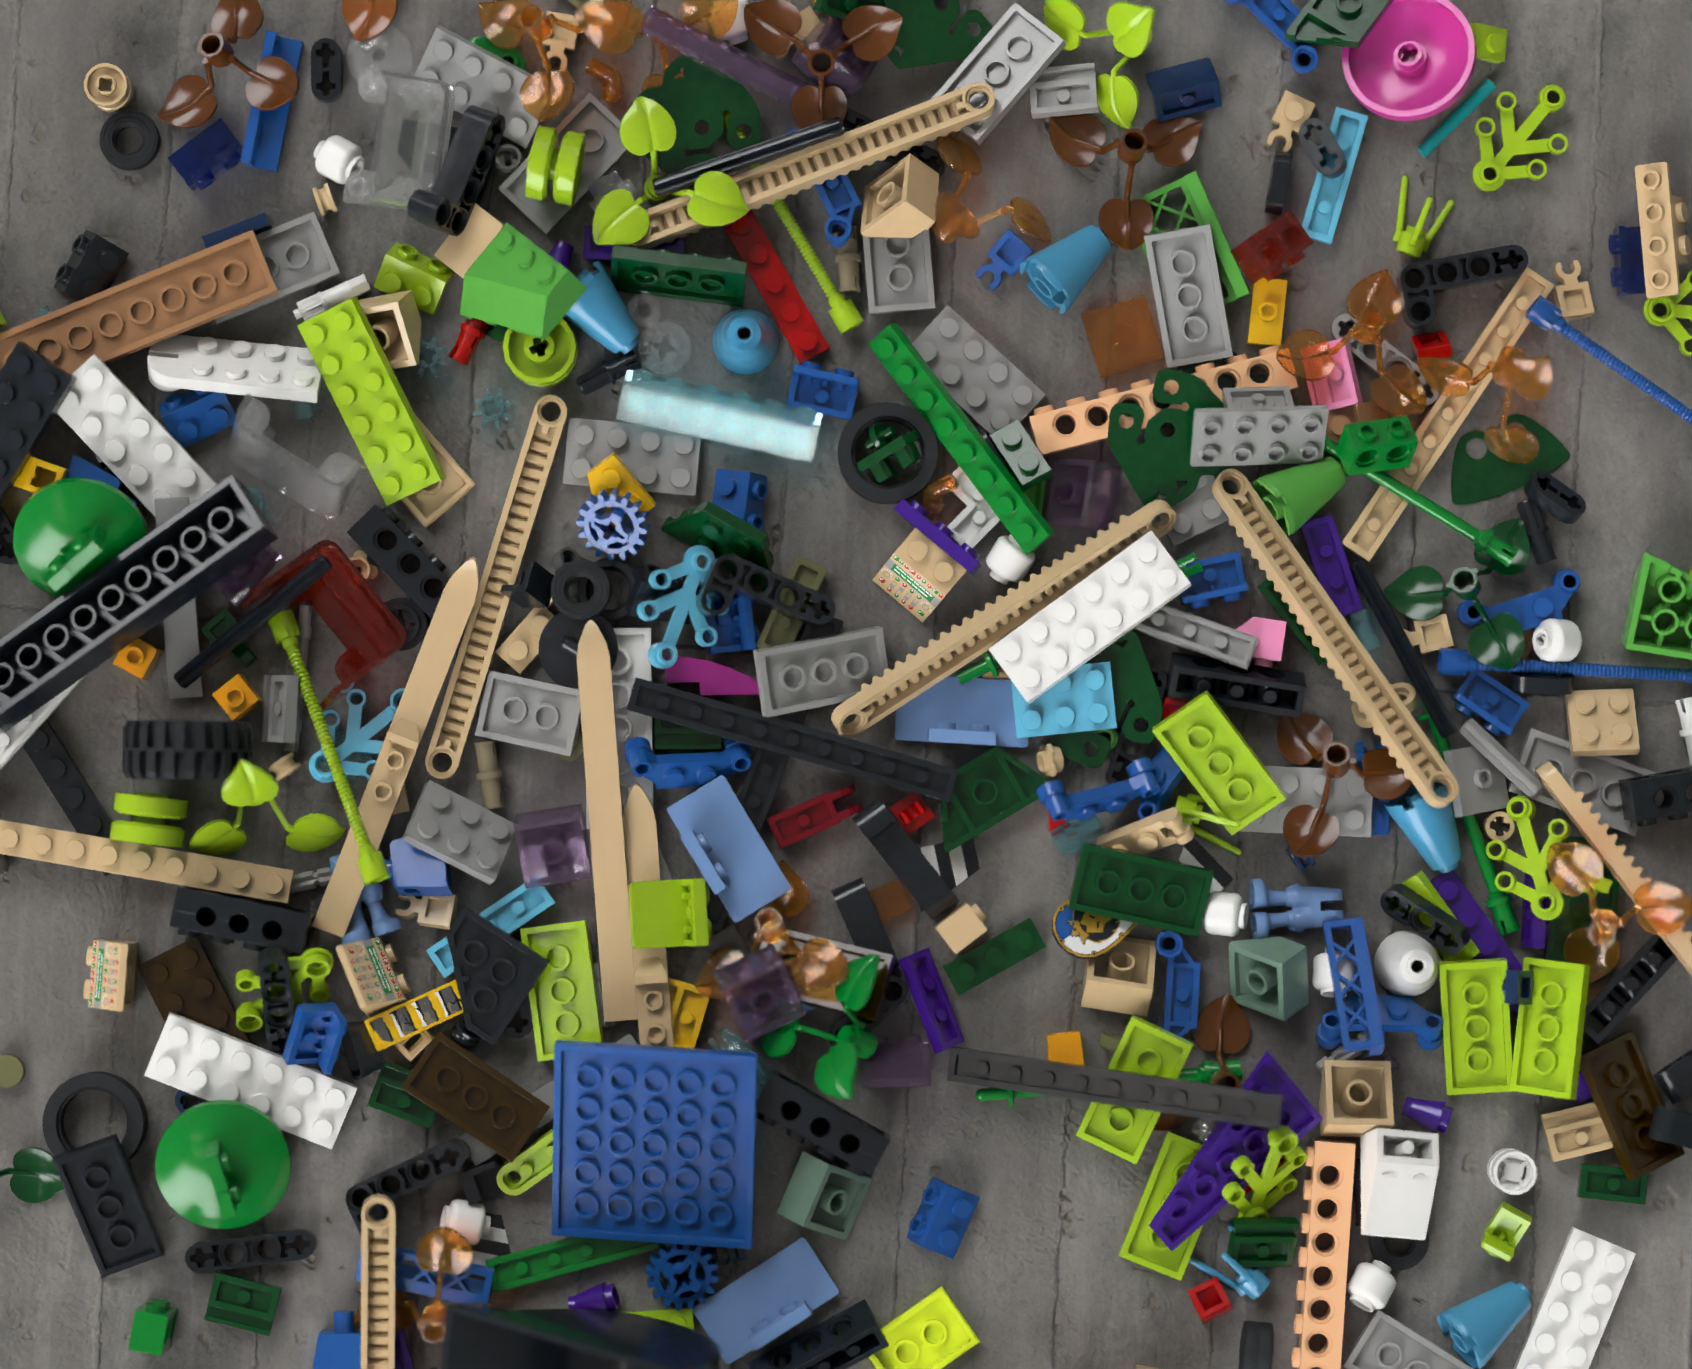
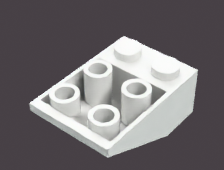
[1360,1128,1439,1240]

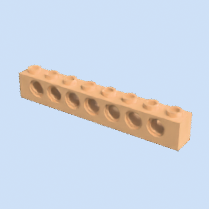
[1028,345,1298,456]
[1291,1139,1356,1369]

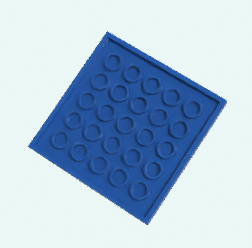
[552,1040,758,1249]

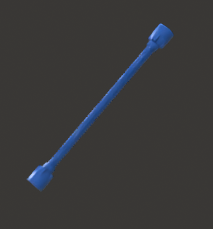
[1525,295,1692,425]
[1437,648,1692,684]

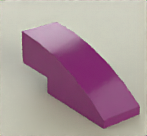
[665,656,759,696]

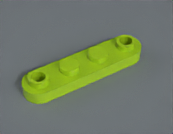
[496,1128,553,1196]

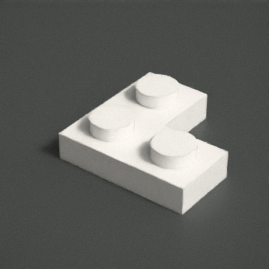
[943,466,1000,548]

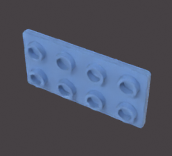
[895,676,1028,748]
[667,775,791,922]
[693,1237,839,1364]

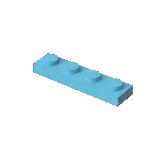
[1298,107,1368,245]
[426,875,556,978]

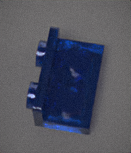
[168,118,243,191]
[1608,226,1646,296]

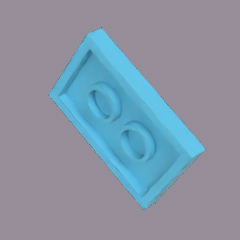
[1011,661,1117,738]

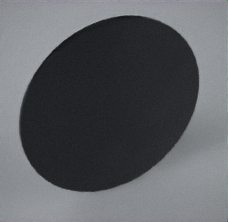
[539,613,618,689]

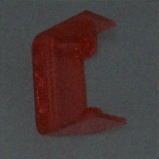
[241,540,406,710]

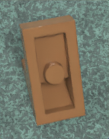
[1326,400,1388,444]

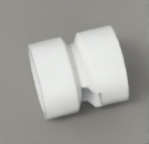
[1487,1148,1537,1195]

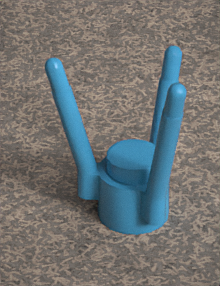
[1189,1223,1270,1300]

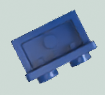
[786,361,860,420]
[159,390,239,448]
[712,469,768,530]
[1179,552,1249,610]
[705,593,759,655]
[1451,669,1530,738]
[282,1002,347,1075]
[907,1177,980,1259]

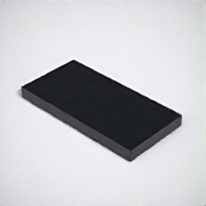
[52,1134,165,1278]

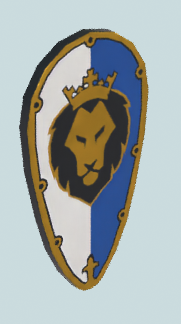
[1052,899,1138,959]

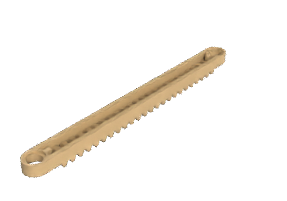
[632,82,996,250]
[425,395,568,779]
[1212,469,1459,808]
[831,500,1177,737]
[1535,761,1692,977]
[361,1194,396,1369]

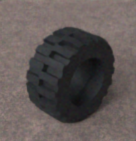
[122,720,252,780]

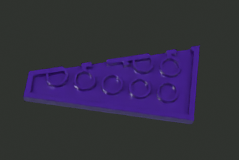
[1149,1051,1323,1251]

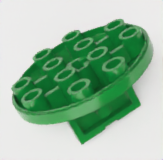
[13,478,148,599]
[155,1100,291,1229]

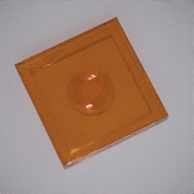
[1080,294,1165,379]

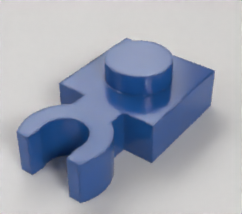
[976,229,1035,290]

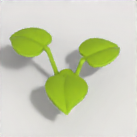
[1043,0,1155,129]
[592,96,748,246]
[189,759,345,856]

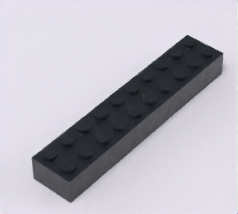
[0,475,278,732]

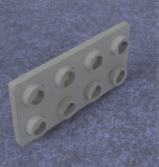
[1190,386,1328,467]

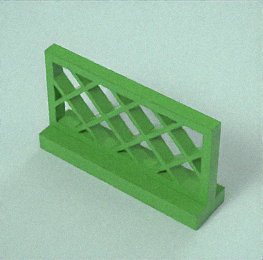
[1137,171,1252,305]

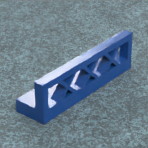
[240,30,304,173]
[1322,917,1385,1056]
[355,1246,495,1305]

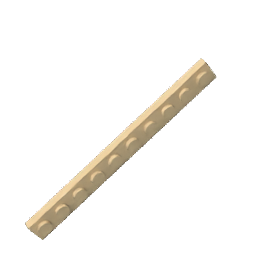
[1341,267,1555,562]
[0,819,295,904]

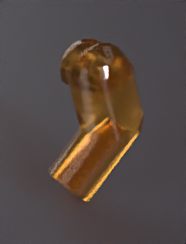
[586,58,624,104]
[922,473,959,515]

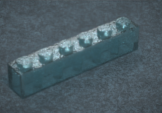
[616,369,823,463]

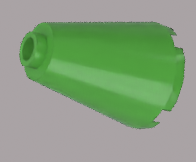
[1252,456,1348,537]

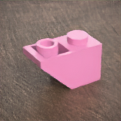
[1235,617,1287,668]

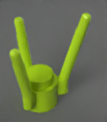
[1392,175,1454,259]
[1175,792,1242,856]

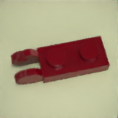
[766,784,864,849]

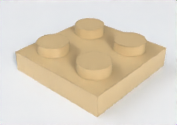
[1565,688,1640,757]

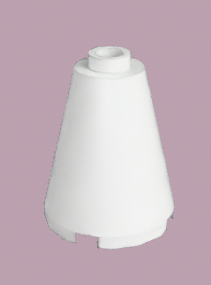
[1374,930,1441,996]

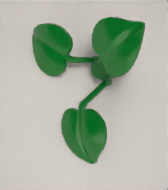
[761,954,881,1099]

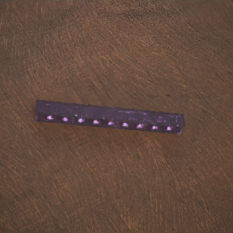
[640,5,811,106]

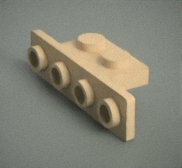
[1635,162,1691,298]

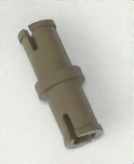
[835,225,862,295]
[474,740,505,809]

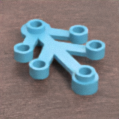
[637,545,729,669]
[309,688,405,783]

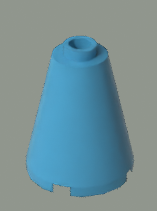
[1020,225,1111,314]
[564,261,639,354]
[712,308,779,374]
[1385,782,1462,873]
[1437,1281,1532,1369]

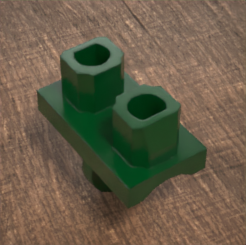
[856,423,921,484]

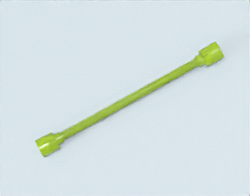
[723,110,864,335]
[268,609,390,886]

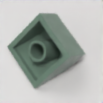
[1228,936,1309,1021]
[777,1151,872,1241]

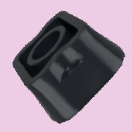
[341,1020,384,1080]

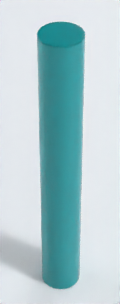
[1417,79,1496,158]

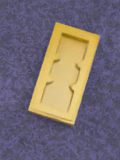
[1247,277,1288,347]

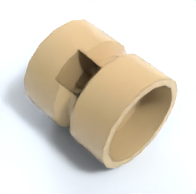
[84,63,134,113]

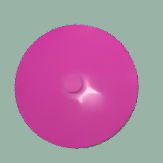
[1342,0,1477,121]

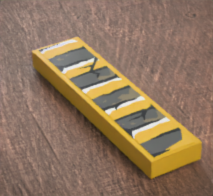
[364,979,464,1052]

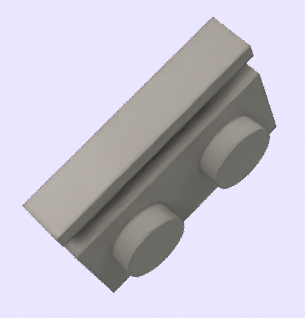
[1029,63,1099,119]
[260,675,301,743]

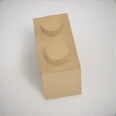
[934,902,988,954]

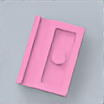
[1299,338,1363,411]

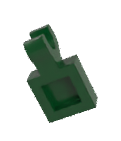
[200,608,257,667]

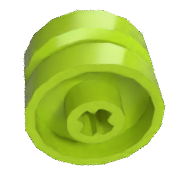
[525,125,586,207]
[503,319,579,388]
[109,791,189,848]

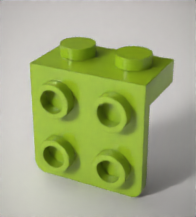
[628,878,712,949]

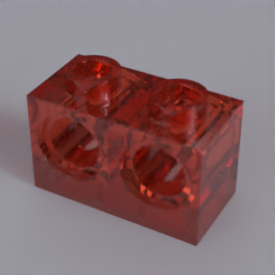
[1230,210,1313,284]

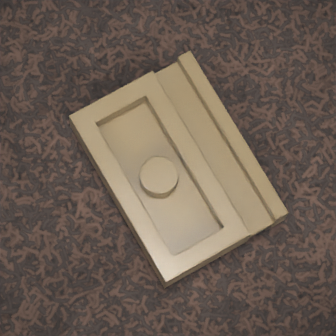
[1540,1102,1614,1162]

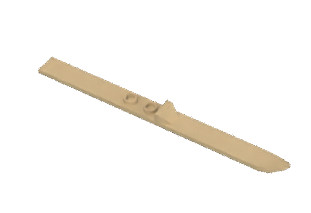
[312,557,479,938]
[577,620,638,1022]
[623,783,674,1047]

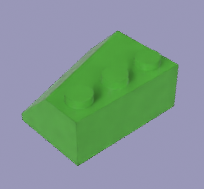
[460,223,588,340]
[1621,551,1692,660]

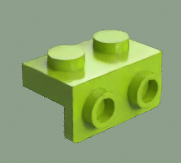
[373,242,455,315]

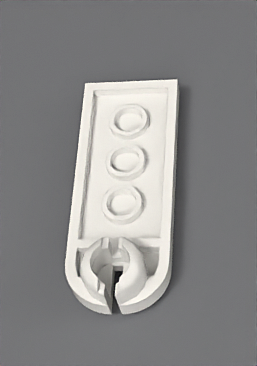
[147,335,323,403]

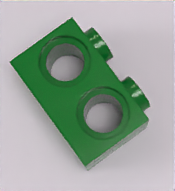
[1336,416,1418,476]
[128,1299,178,1356]

